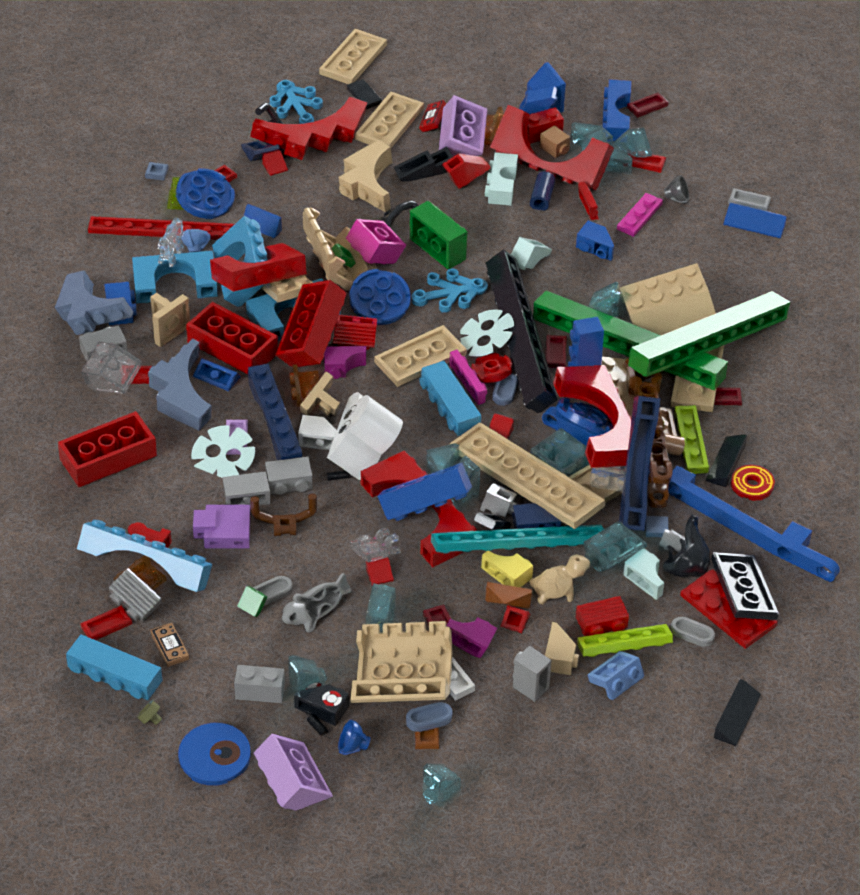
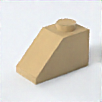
[545,622,579,675]

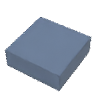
[145,162,169,181]
[645,516,668,537]

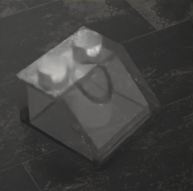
[81,342,143,394]

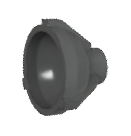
[664,175,689,204]

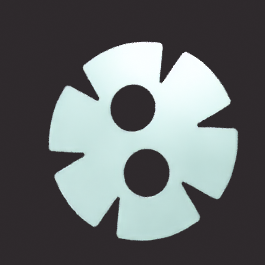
[460,310,514,357]
[191,425,255,478]

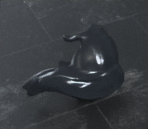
[663,514,710,577]

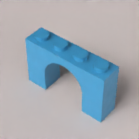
[212,216,268,307]
[132,251,218,304]
[246,278,341,341]

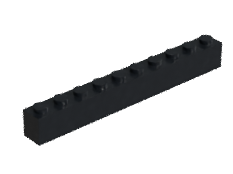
[485,249,558,413]

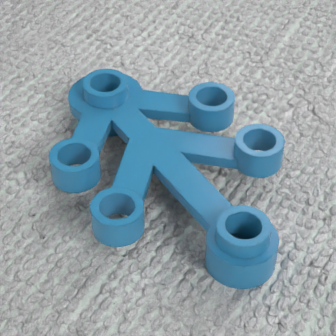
[270,80,323,124]
[412,269,488,313]

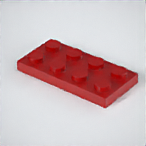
[680,569,778,649]

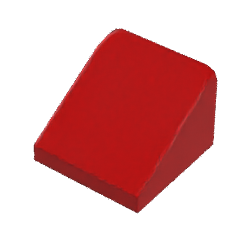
[262,150,288,176]
[489,414,514,439]
[366,555,394,586]
[500,605,531,633]

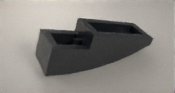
[393,147,453,181]

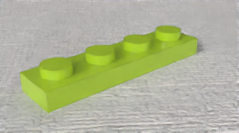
[674,405,709,474]
[577,624,673,657]

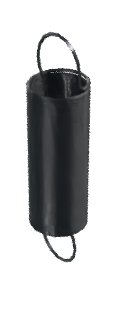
[320,471,353,481]
[305,713,330,739]

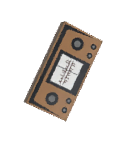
[150,623,189,667]

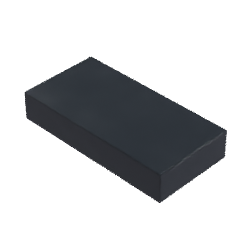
[347,79,382,109]
[474,513,511,530]

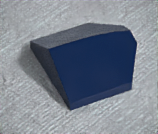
[241,140,284,162]

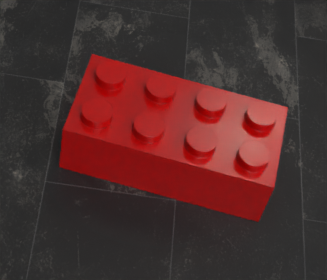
[276,280,347,368]
[186,302,278,375]
[58,411,157,488]

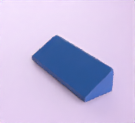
[723,203,787,239]

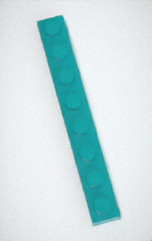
[431,524,608,553]

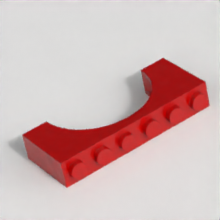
[490,105,614,190]
[553,365,632,468]
[361,450,477,568]

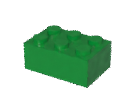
[409,201,468,270]

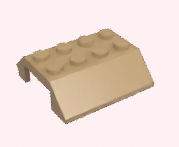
[303,207,377,291]
[618,263,716,335]
[351,621,453,703]

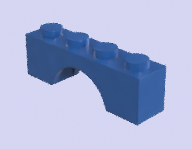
[602,80,631,142]

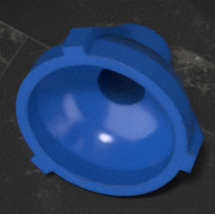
[338,720,370,755]

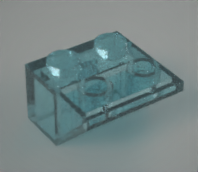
[531,428,590,477]
[584,521,647,572]

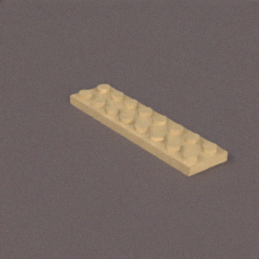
[449,422,605,529]

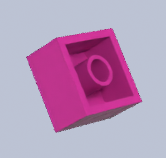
[346,219,406,264]

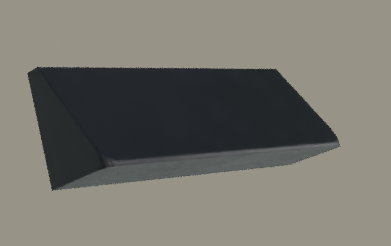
[705,434,747,487]
[714,678,761,746]

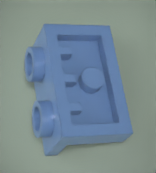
[588,651,644,700]

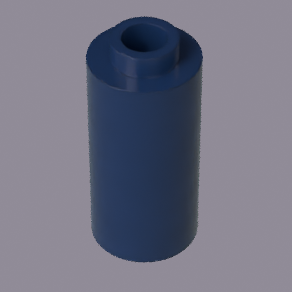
[530,171,555,211]

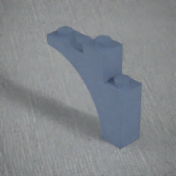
[55,271,133,335]
[148,339,212,431]

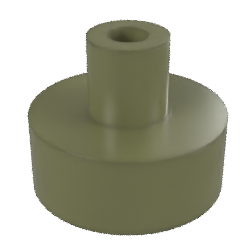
[137,700,162,725]

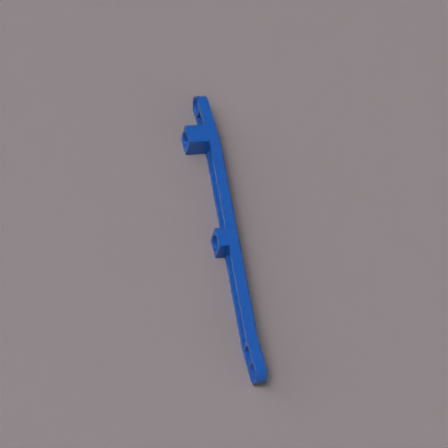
[542,407,840,582]

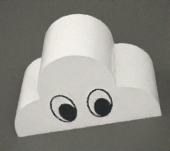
[327,392,403,480]

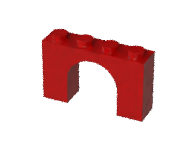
[210,243,307,292]

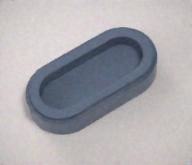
[492,373,518,406]
[406,702,452,732]

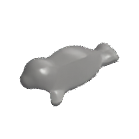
[282,573,351,632]

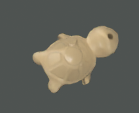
[529,554,590,605]

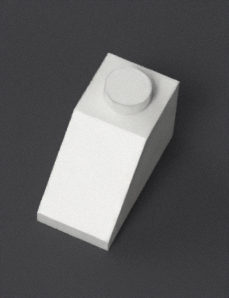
[298,415,337,450]

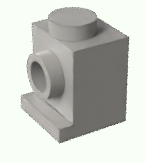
[480,483,517,517]

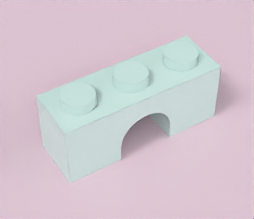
[485,153,518,206]

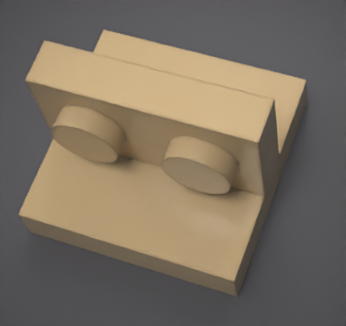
[150,293,190,347]
[300,372,340,416]

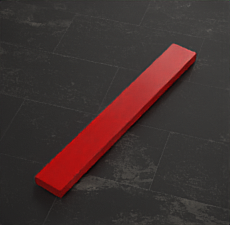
[88,216,235,240]

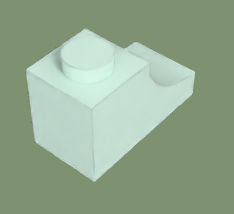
[511,237,552,270]
[623,548,664,600]

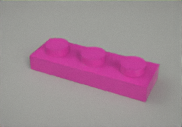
[617,193,663,237]
[449,350,487,405]

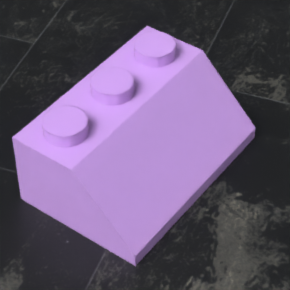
[439,95,487,157]
[254,734,333,810]

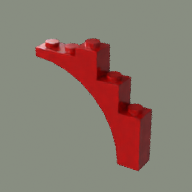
[250,97,367,160]

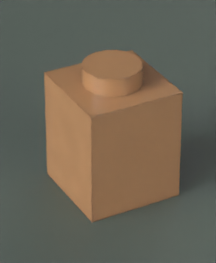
[540,126,570,158]

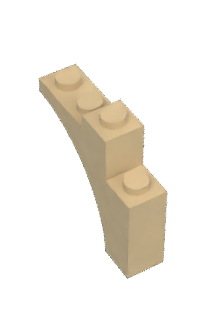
[339,140,392,212]

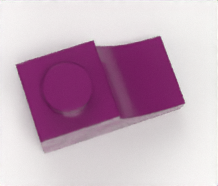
[324,346,366,379]
[446,617,497,658]

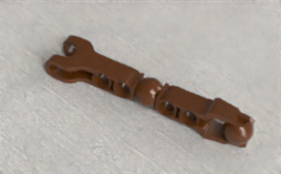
[624,358,673,508]

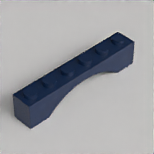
[248,364,302,460]
[618,396,661,531]

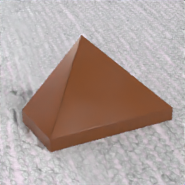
[485,582,532,609]

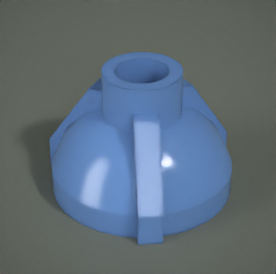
[181,229,210,252]

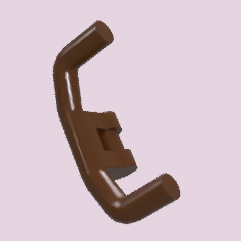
[250,493,317,536]

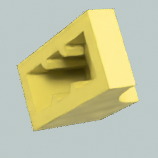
[481,551,533,588]

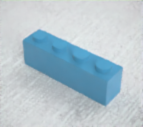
[419,361,481,436]
[66,634,163,700]

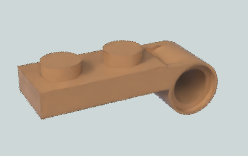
[659,407,685,456]

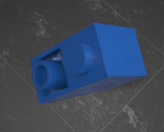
[519,87,558,114]
[576,220,614,261]

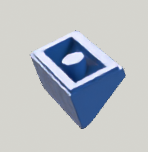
[244,204,282,238]
[193,358,241,391]

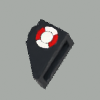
[294,684,349,726]

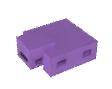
[193,505,251,548]

